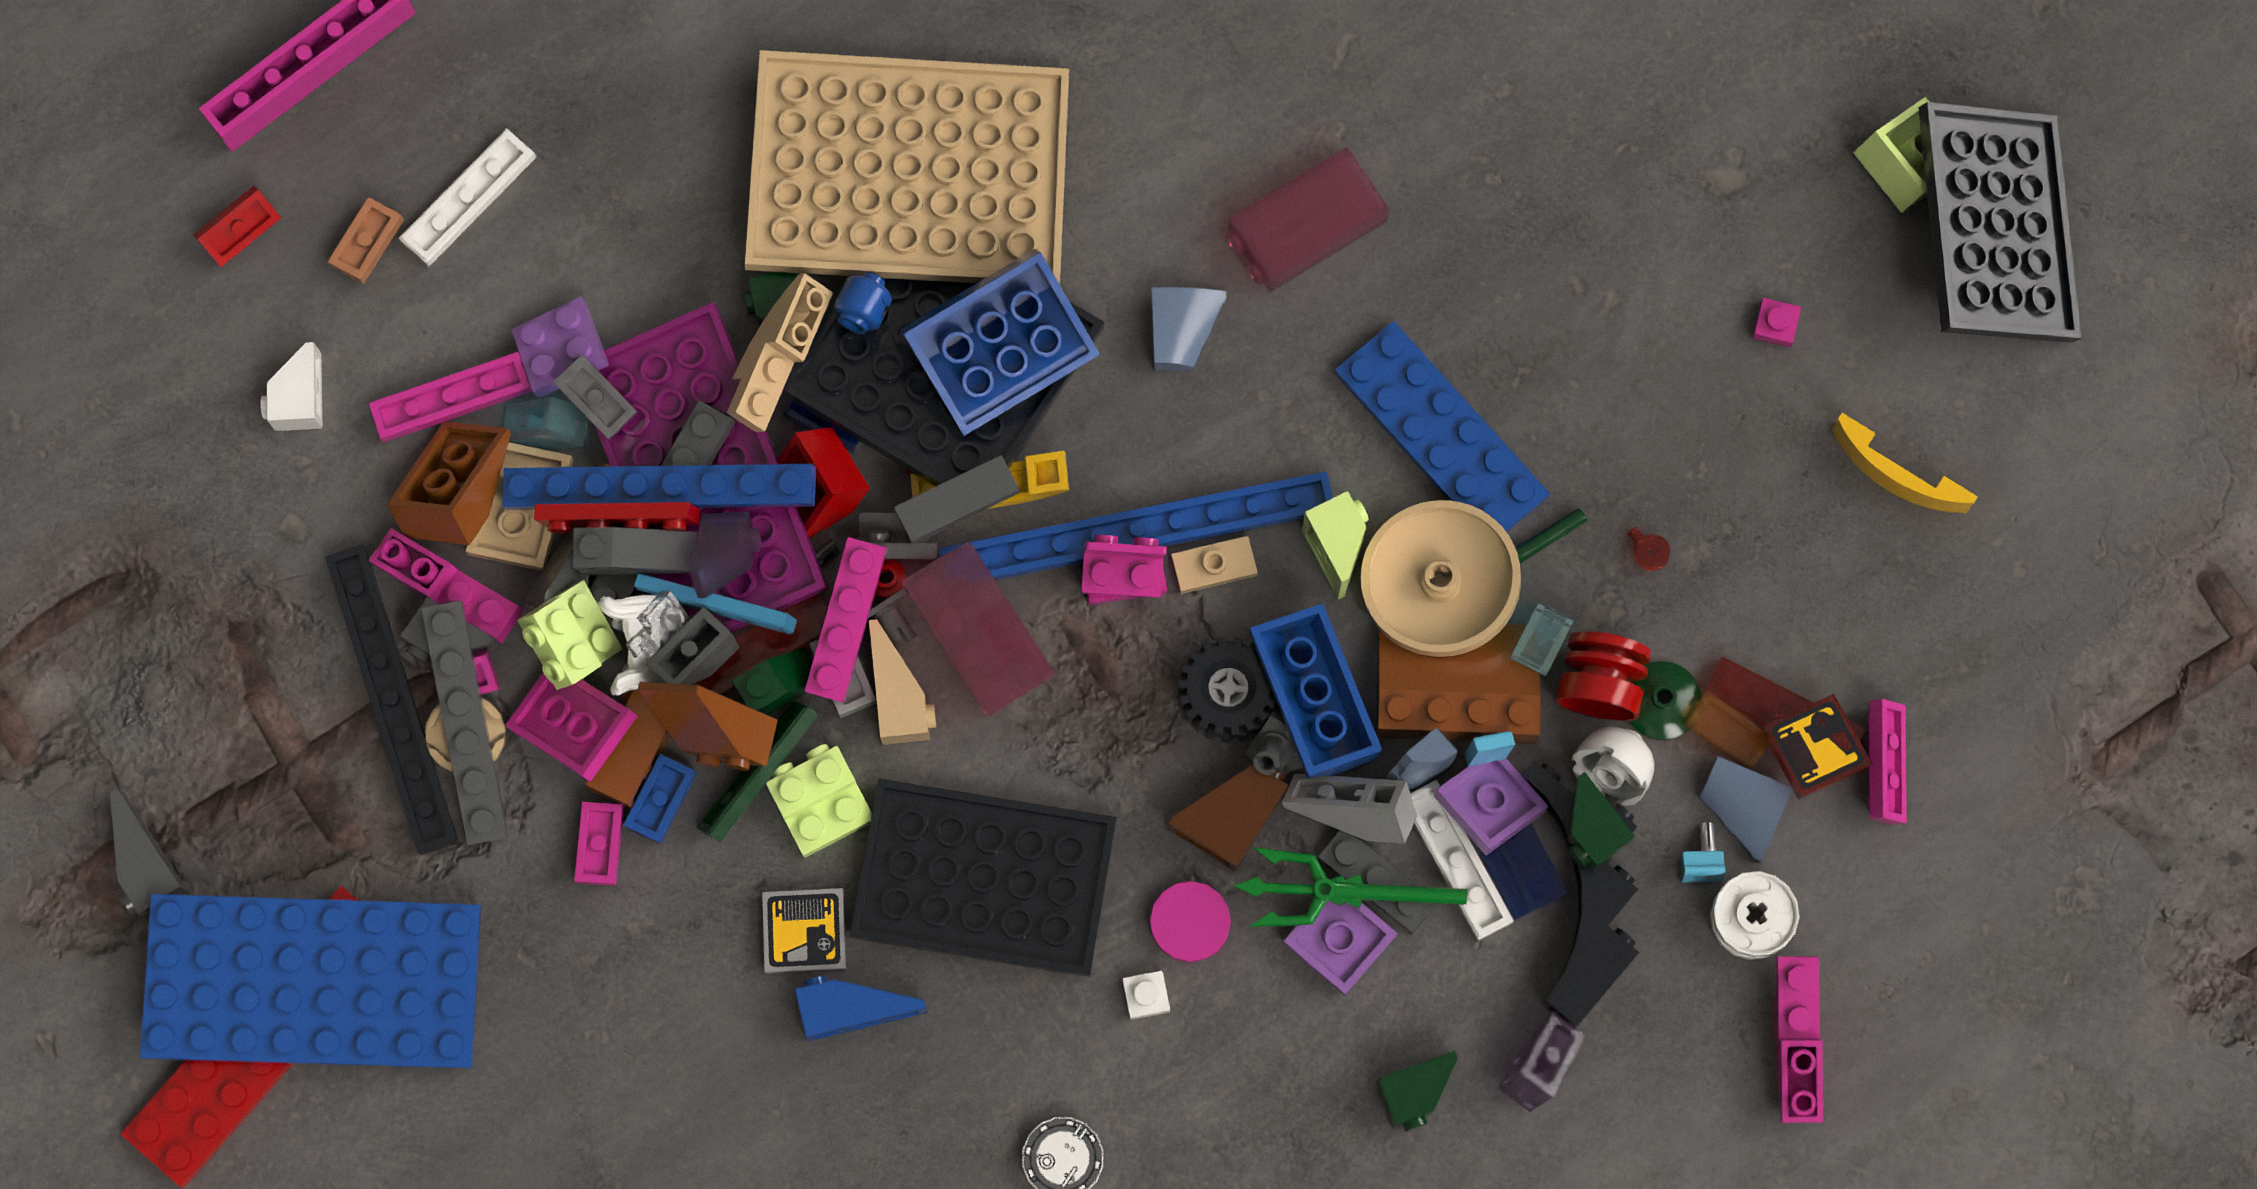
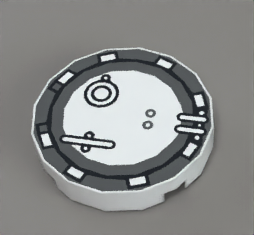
[1023,1117,1103,1189]

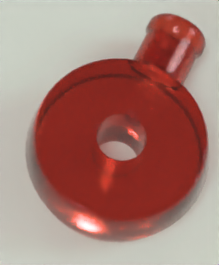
[1627,526,1671,571]

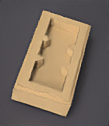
[1171,536,1258,594]

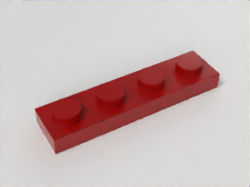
[534,502,700,534]

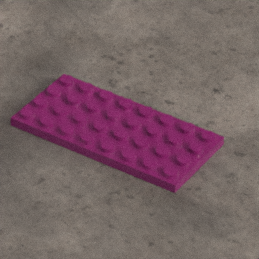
[594,302,829,635]

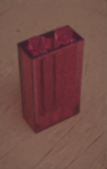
[1226,147,1390,293]

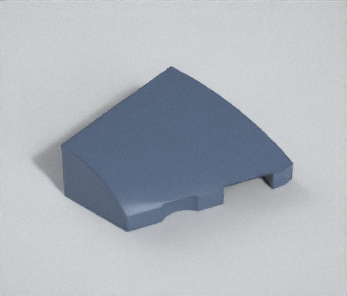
[1152,287,1226,371]
[1386,728,1458,791]
[1699,756,1793,863]

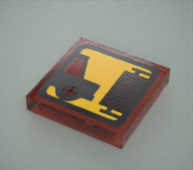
[1761,694,1872,800]

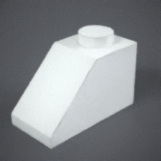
[261,342,322,431]

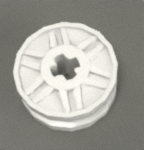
[1710,871,1799,960]

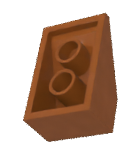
[387,422,511,545]
[638,681,778,771]

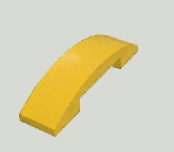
[1831,413,1978,513]
[910,450,1069,509]

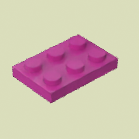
[505,672,638,782]

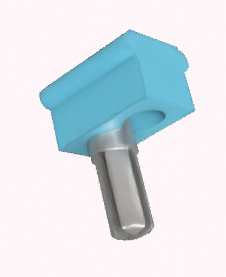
[1680,822,1725,882]

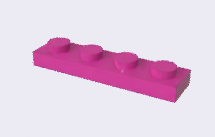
[369,352,532,443]
[804,537,888,703]

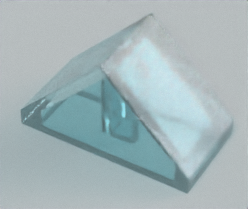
[1510,600,1576,676]

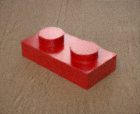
[193,185,281,267]

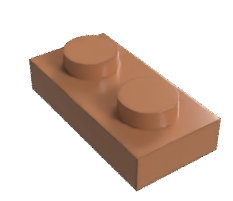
[328,197,404,285]

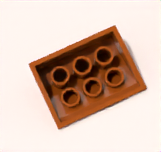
[1376,624,1540,744]

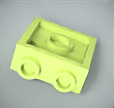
[517,580,623,690]
[766,744,872,858]

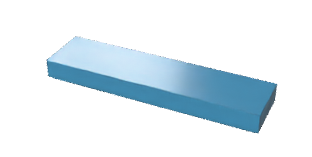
[634,573,797,634]

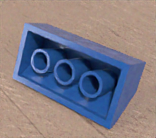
[1248,603,1383,778]

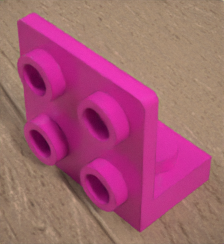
[1081,535,1167,598]

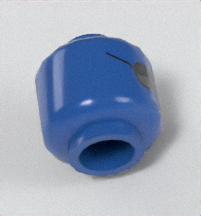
[834,272,892,334]

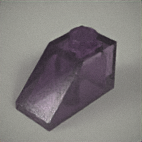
[689,512,761,598]
[1498,1011,1586,1112]

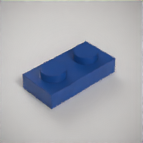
[623,754,697,845]

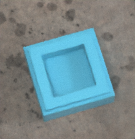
[1464,731,1516,767]

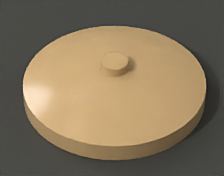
[1361,500,1521,657]

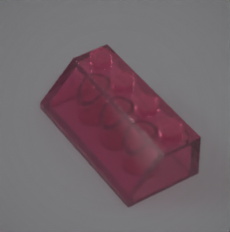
[902,541,1056,718]

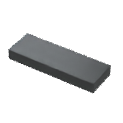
[894,455,1020,545]

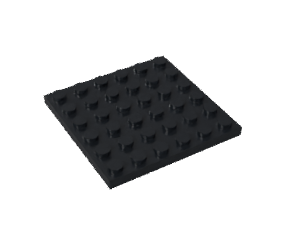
[781,278,1105,487]

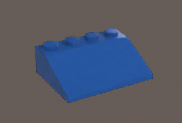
[899,249,1100,436]

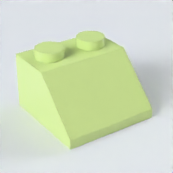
[1853,97,1929,213]
[1302,491,1369,600]

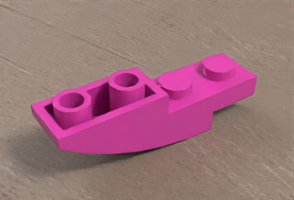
[368,528,522,644]
[1773,956,1823,1123]

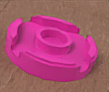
[1150,881,1231,963]

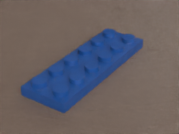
[1334,321,1550,532]

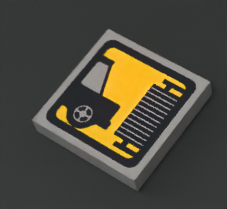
[762,888,847,974]

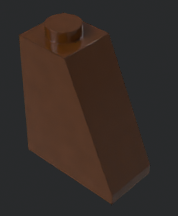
[1168,764,1288,872]

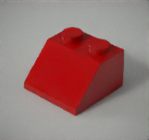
[778,427,870,539]

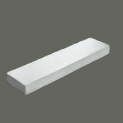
[399,128,536,267]
[1410,780,1514,942]

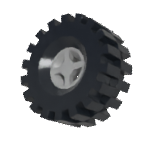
[1178,637,1277,742]

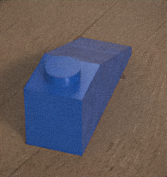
[795,976,928,1041]

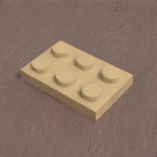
[465,442,574,571]

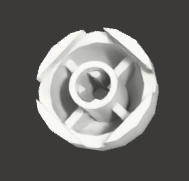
[1572,727,1654,806]

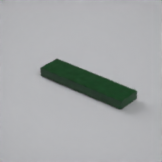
[697,701,818,843]

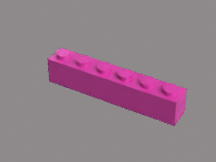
[198,0,416,152]

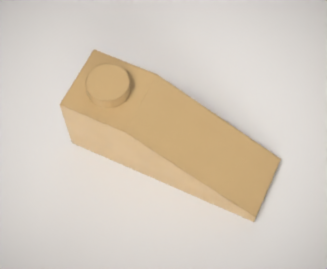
[869,619,937,745]

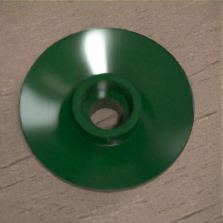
[1628,661,1702,740]

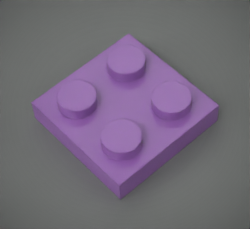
[511,297,609,398]
[1434,759,1548,856]
[1283,902,1398,996]

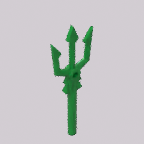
[1233,847,1467,927]

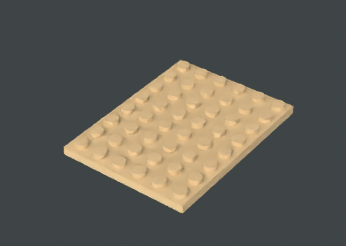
[745,50,1069,284]

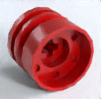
[1556,631,1652,721]

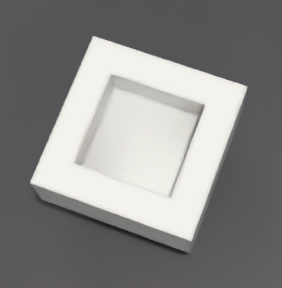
[1123,971,1170,1020]

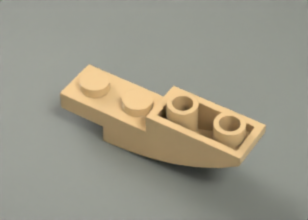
[727,273,833,432]

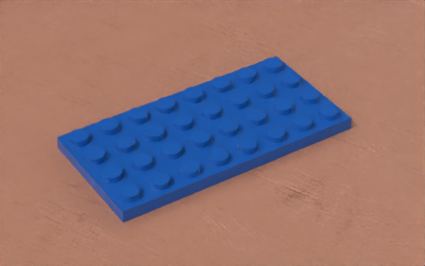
[140,894,482,1069]

